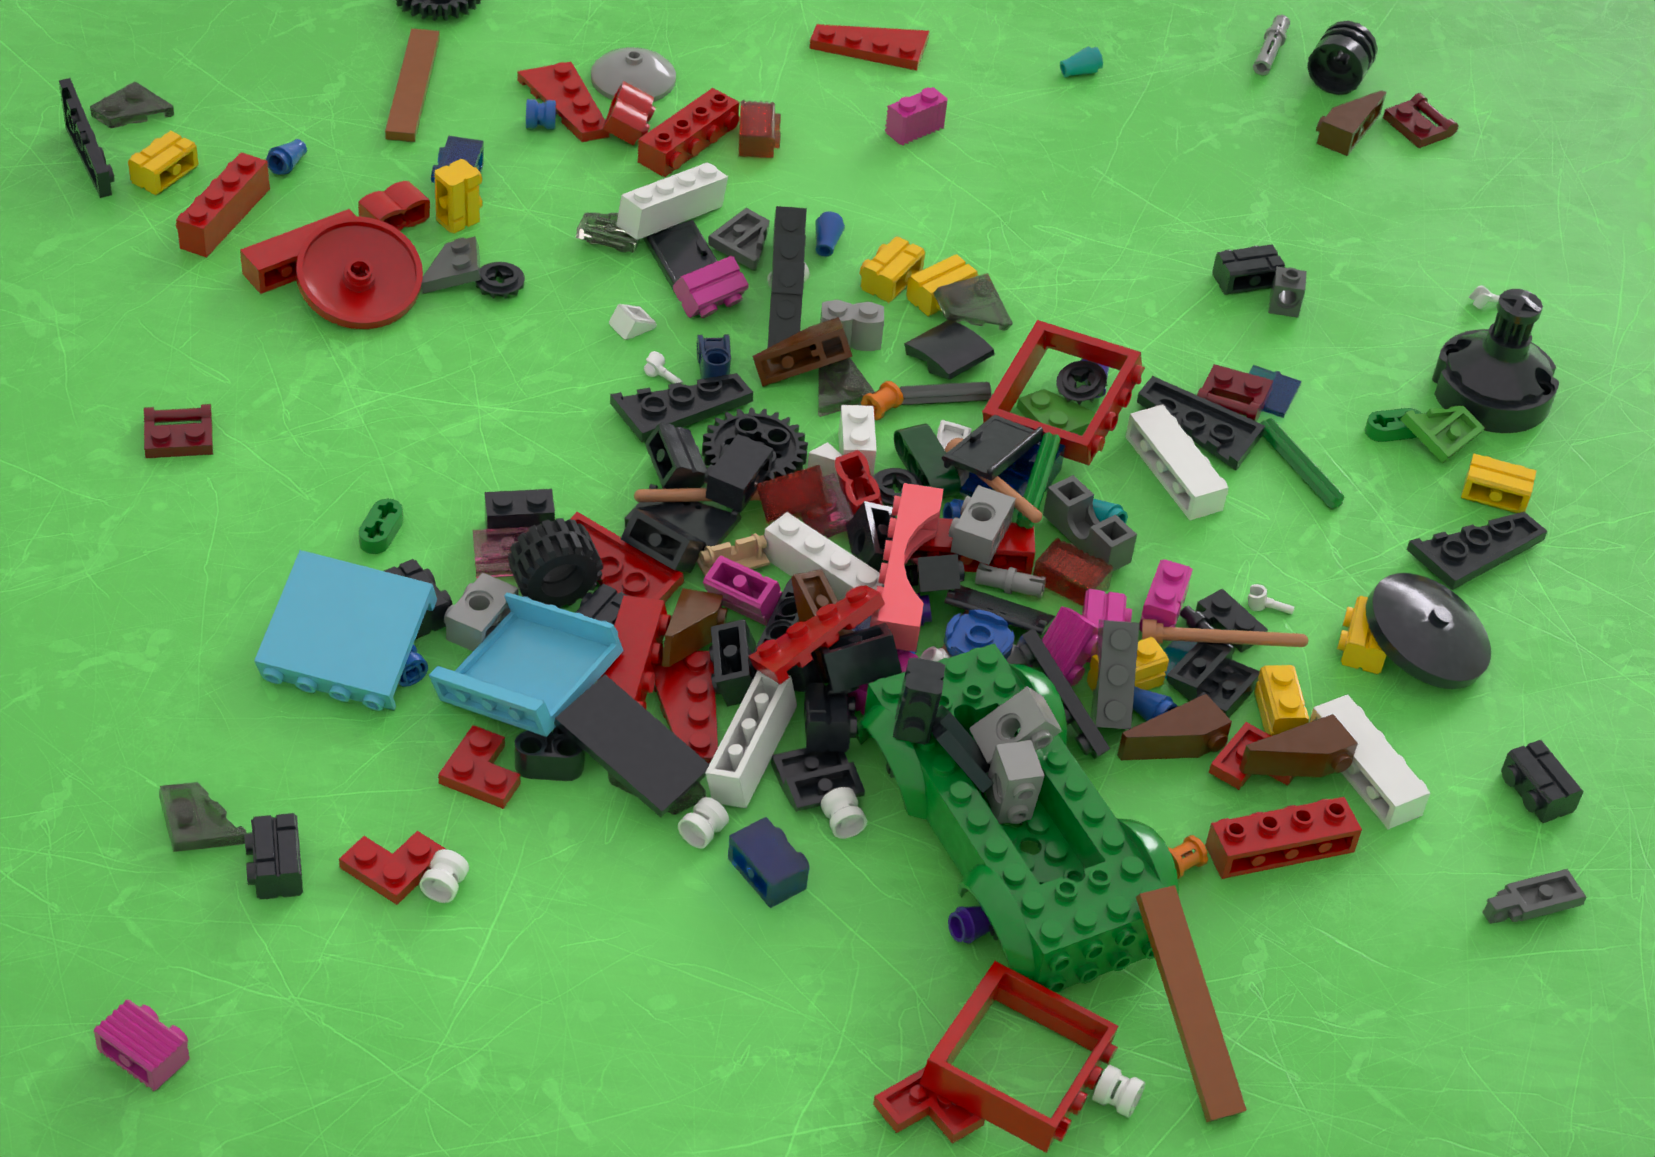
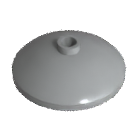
[591,47,676,102]

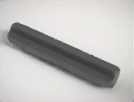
[900,382,992,405]

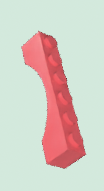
[870,483,944,652]

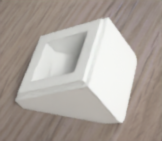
[609,304,657,339]
[807,442,842,486]

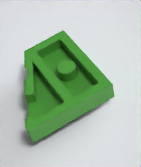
[1017,389,1095,435]
[1400,406,1485,463]

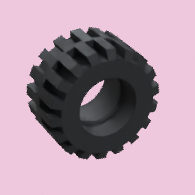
[508,518,603,608]

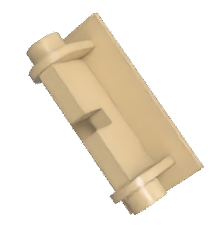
[697,533,770,576]

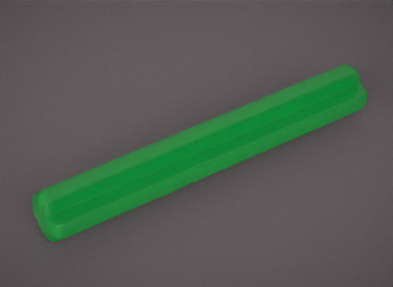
[1260,418,1345,509]
[1016,432,1061,529]

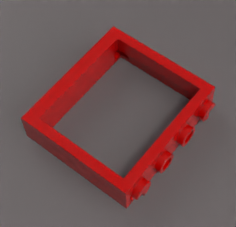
[982,320,1145,466]
[919,961,1119,1153]

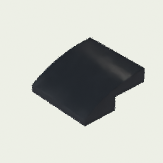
[904,319,995,380]
[1167,642,1260,718]
[932,705,994,793]
[771,748,865,811]

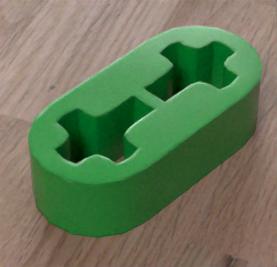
[1365,408,1421,442]
[359,498,403,554]

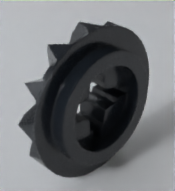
[475,262,525,299]
[1056,360,1107,405]
[873,468,922,506]

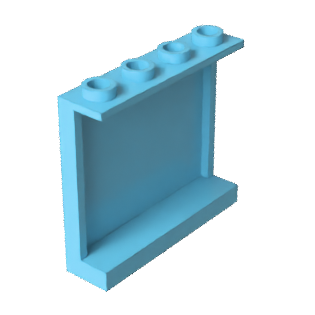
[254,550,437,711]
[429,592,624,737]

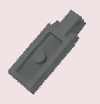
[1482,869,1587,923]

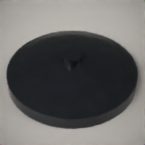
[1366,573,1491,689]

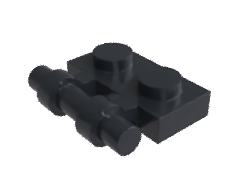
[1180,589,1268,654]

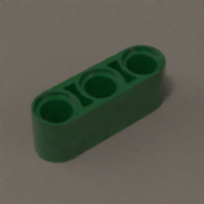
[894,423,961,498]

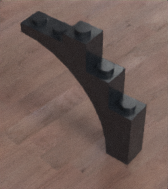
[767,206,807,348]

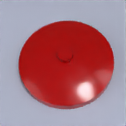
[296,216,423,329]

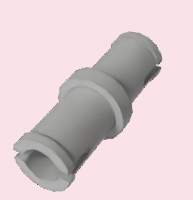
[975,563,1046,598]

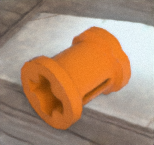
[861,381,904,421]
[1168,835,1208,879]

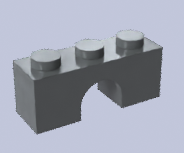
[1043,475,1137,575]
[1091,619,1139,729]

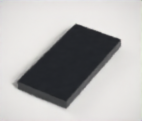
[554,675,710,817]

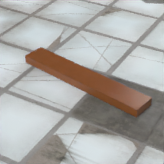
[385,28,440,142]
[1136,885,1247,1122]

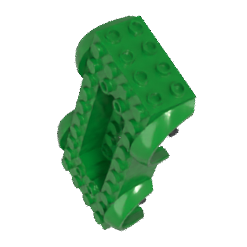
[857,643,1179,994]

